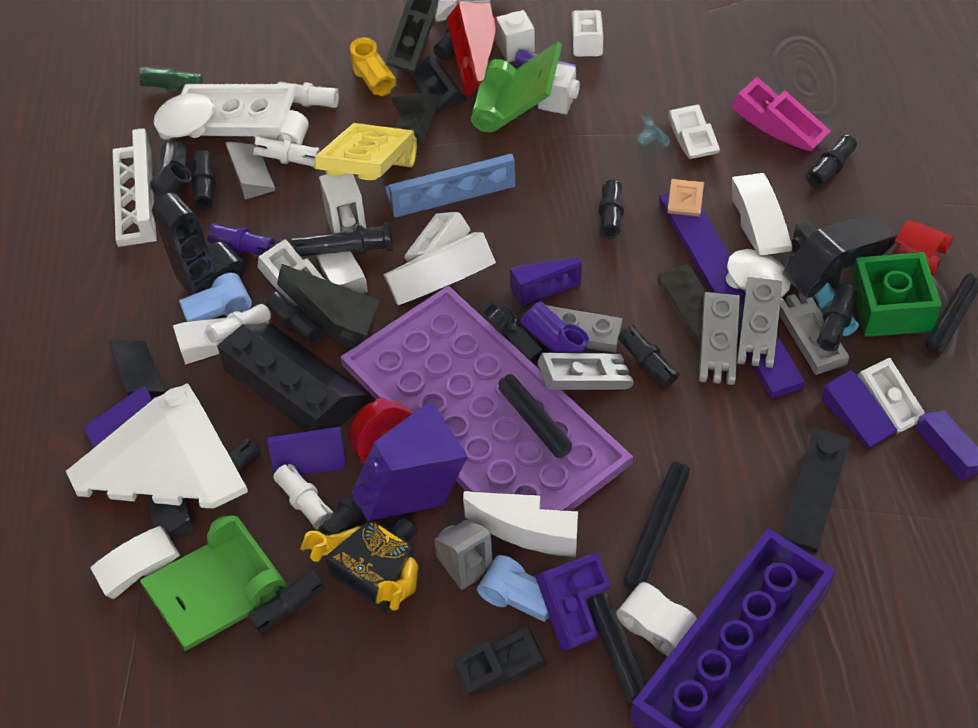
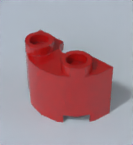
[891,220,954,277]
[348,398,414,465]

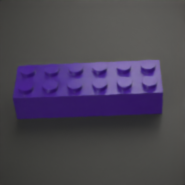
[630,528,836,728]

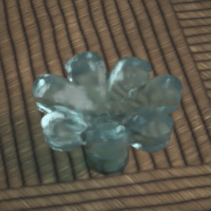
[637,112,670,147]

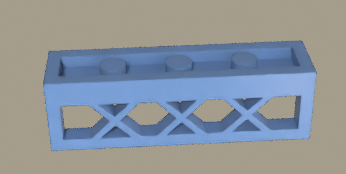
[385,154,515,218]

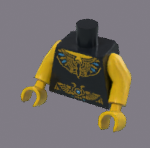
[300,517,418,613]

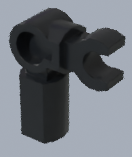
[480,300,547,366]

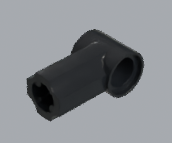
[150,141,192,197]

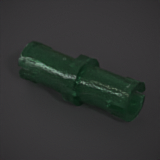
[139,67,203,92]

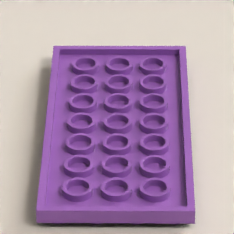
[340,285,633,548]

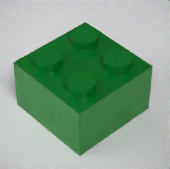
[849,252,941,337]

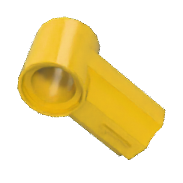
[350,38,396,97]

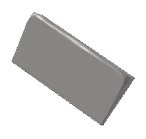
[226,142,275,200]

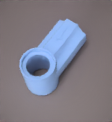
[179,273,252,322]
[477,555,550,622]

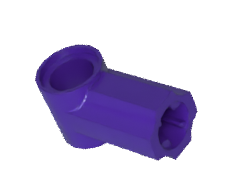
[520,301,590,353]

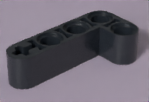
[152,193,247,295]
[782,214,897,299]

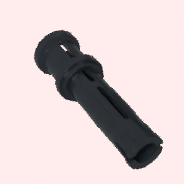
[292,222,393,257]

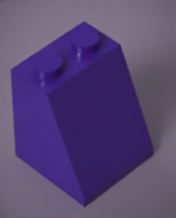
[352,403,468,521]

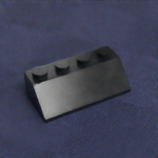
[217,324,371,432]

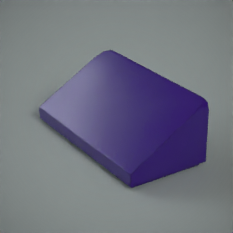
[915,411,978,482]
[267,427,346,475]

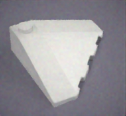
[66,383,248,509]

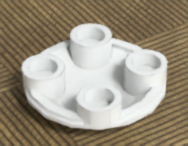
[154,93,213,139]
[725,249,790,297]

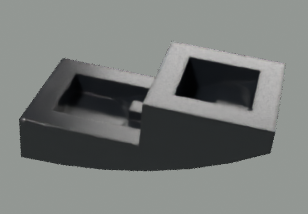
[453,626,547,695]

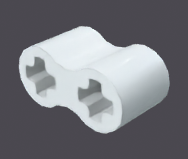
[616,582,697,656]

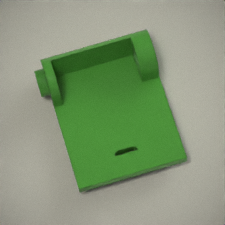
[471,41,562,132]
[140,515,287,651]

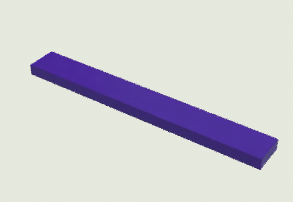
[659,192,805,399]

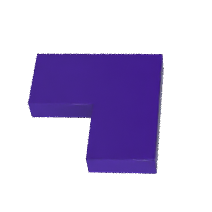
[534,552,611,651]

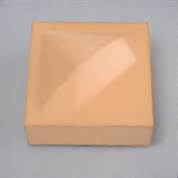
[667,179,704,217]

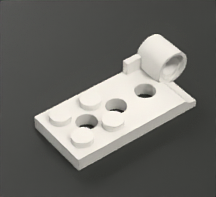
[181,84,309,145]

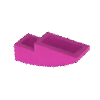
[730,77,831,152]

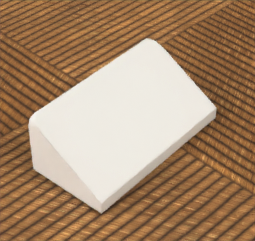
[404,212,470,262]

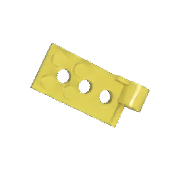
[315,123,417,180]

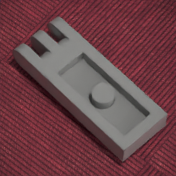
[737,277,783,368]
[699,292,740,385]
[779,292,849,375]
[531,305,623,353]
[537,353,634,390]

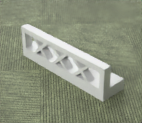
[113,128,157,247]

